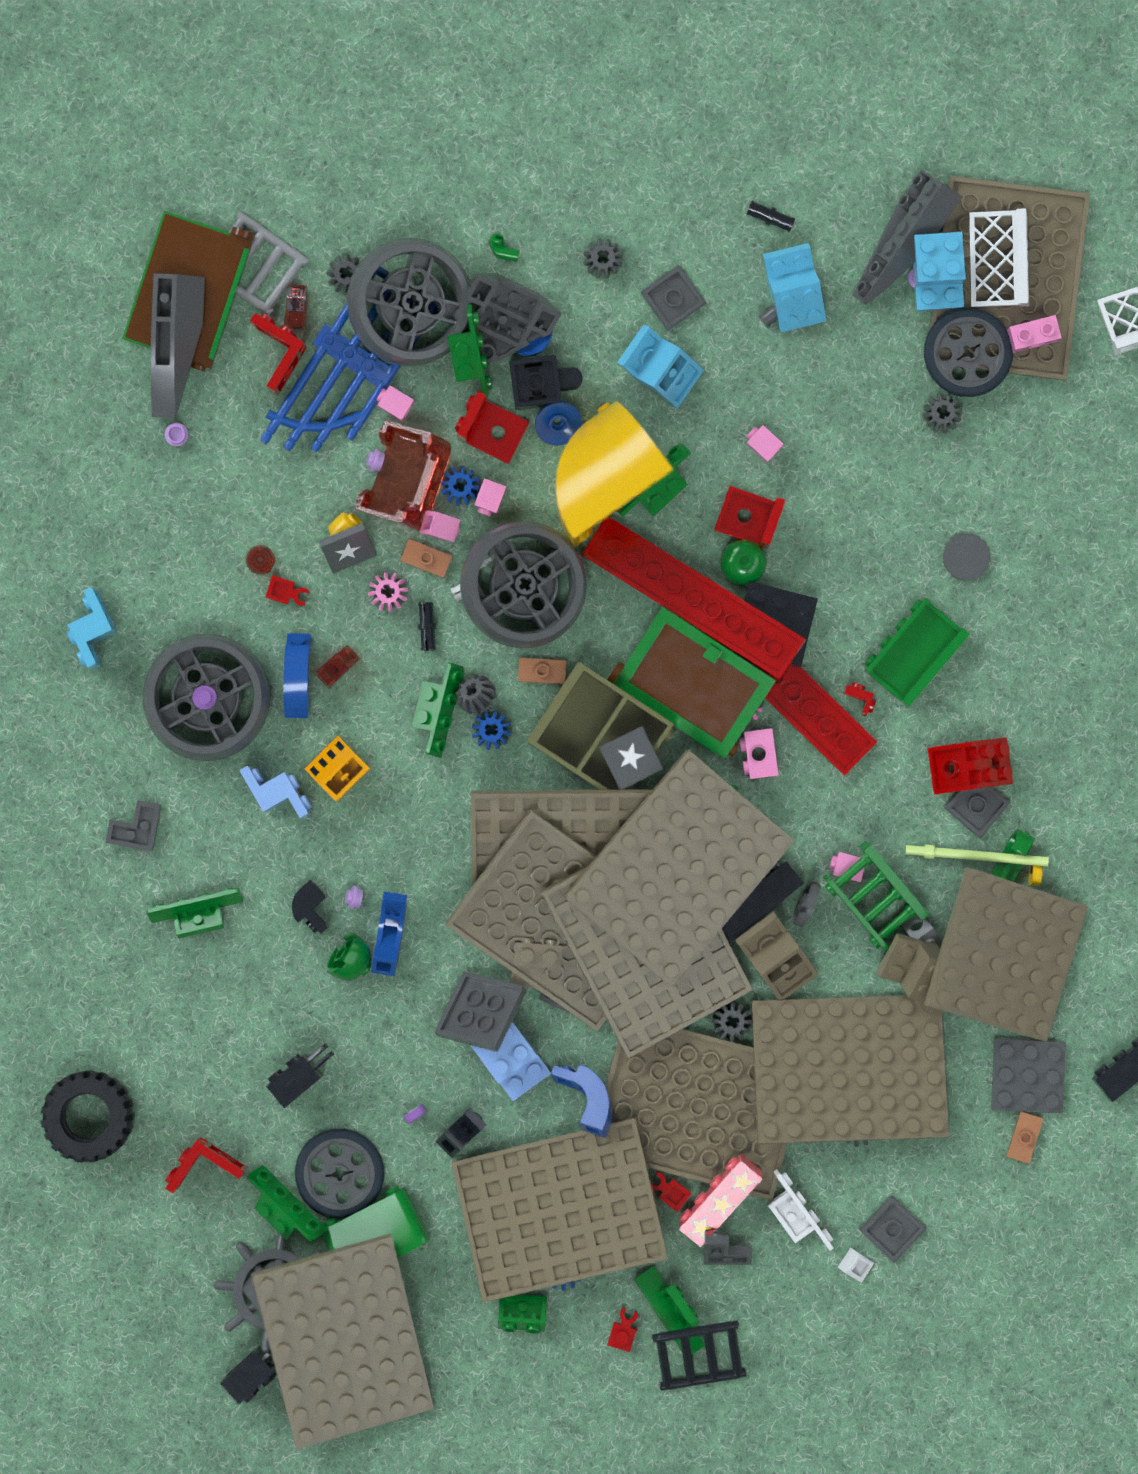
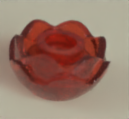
[246,545,275,574]

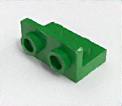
[498,1295,547,1334]

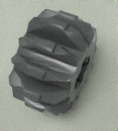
[583,239,623,279]
[326,254,359,295]
[922,393,962,434]
[455,674,497,716]
[712,1001,752,1042]

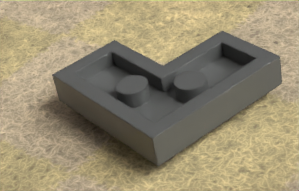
[105,800,161,851]
[704,1233,752,1265]

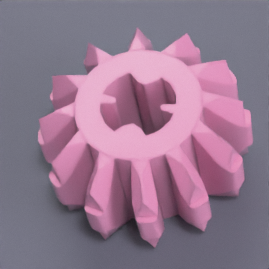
[368,572,408,612]

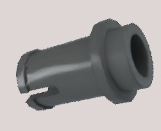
[759,305,777,328]

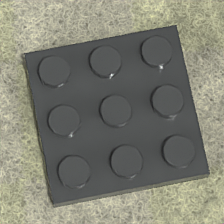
[434,971,527,1052]
[991,1038,1066,1113]

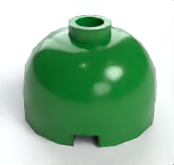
[720,539,767,586]
[327,932,371,981]

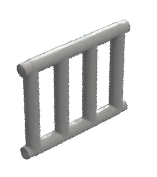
[228,211,310,317]

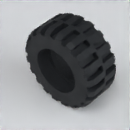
[41,1070,135,1163]

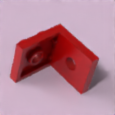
[250,313,307,396]
[455,392,530,465]
[714,486,786,549]
[927,737,1013,795]
[165,1137,248,1194]

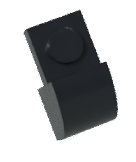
[292,880,329,934]
[435,1108,486,1158]

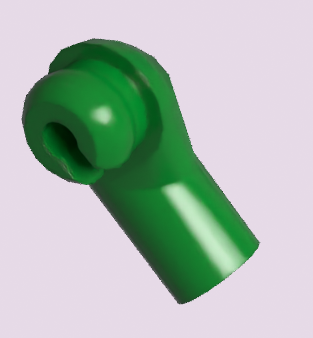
[489,233,520,262]

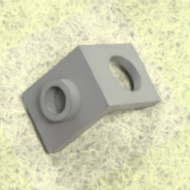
[902,916,942,950]

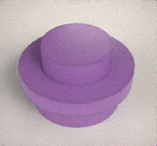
[193,686,217,710]

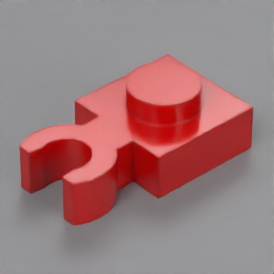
[265,575,310,606]
[651,1171,692,1212]
[607,1307,638,1352]

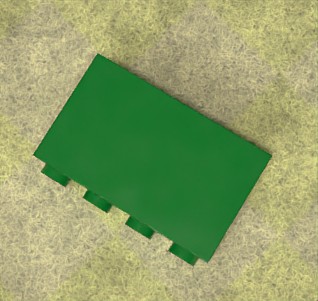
[864,598,970,707]

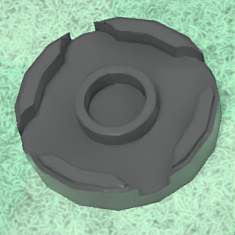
[943,533,990,581]
[793,881,821,927]

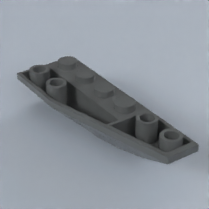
[853,169,962,305]
[151,273,205,418]

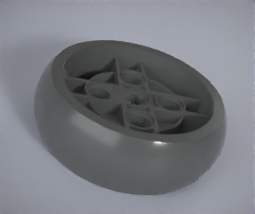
[347,237,471,366]
[460,521,587,648]
[142,634,270,761]

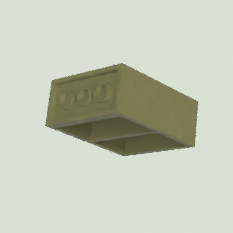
[526,662,675,790]

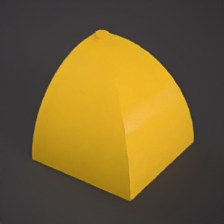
[556,401,673,547]

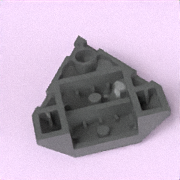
[467,273,562,364]

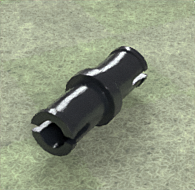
[746,200,795,232]
[418,602,437,651]

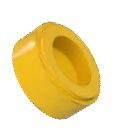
[1028,865,1043,886]

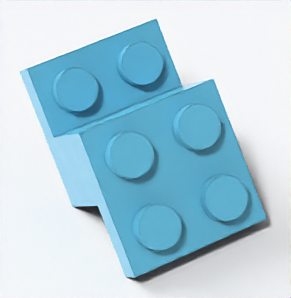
[913,232,966,312]
[763,243,826,332]
[617,324,704,409]
[67,587,117,670]

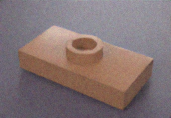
[400,539,453,578]
[518,658,566,684]
[1006,1111,1043,1164]

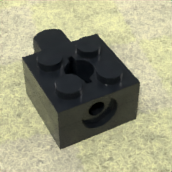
[509,355,583,411]
[266,1043,334,1108]
[220,1345,277,1404]

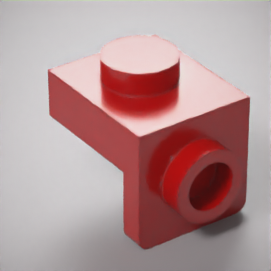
[843,682,876,717]

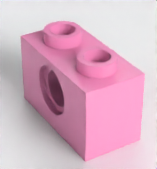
[1007,315,1062,353]
[739,728,778,779]

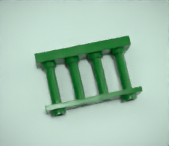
[823,840,930,952]

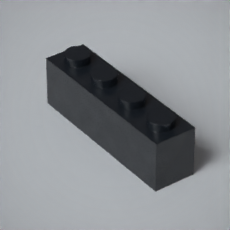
[721,861,804,943]
[1092,1037,1138,1102]

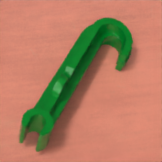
[991,829,1035,882]

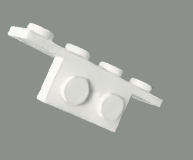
[767,1169,834,1251]

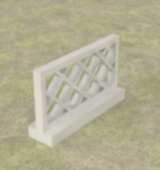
[969,208,1029,307]
[1097,287,1138,355]

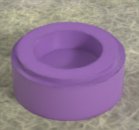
[403,1103,427,1124]

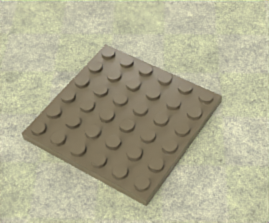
[924,867,1088,1041]

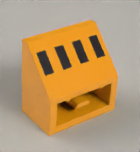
[305,736,371,802]

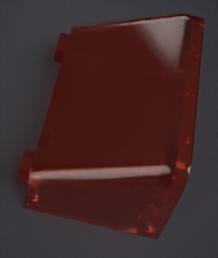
[355,420,451,531]

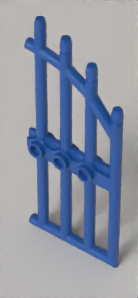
[260,266,437,453]

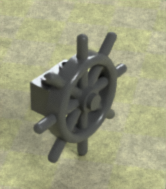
[214,1233,324,1352]

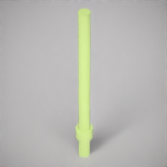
[906,844,1049,867]

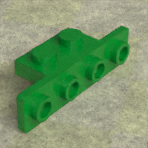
[448,304,492,398]
[616,443,691,517]
[412,662,464,758]
[147,888,243,939]
[247,1165,327,1243]
[634,1267,705,1355]

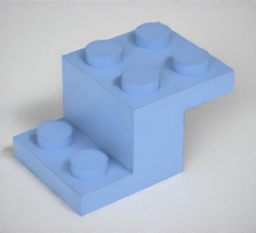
[239,766,312,818]
[471,1021,551,1101]

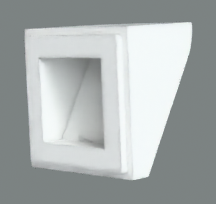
[838,1248,874,1283]

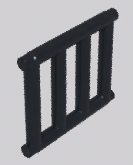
[652,1320,747,1391]

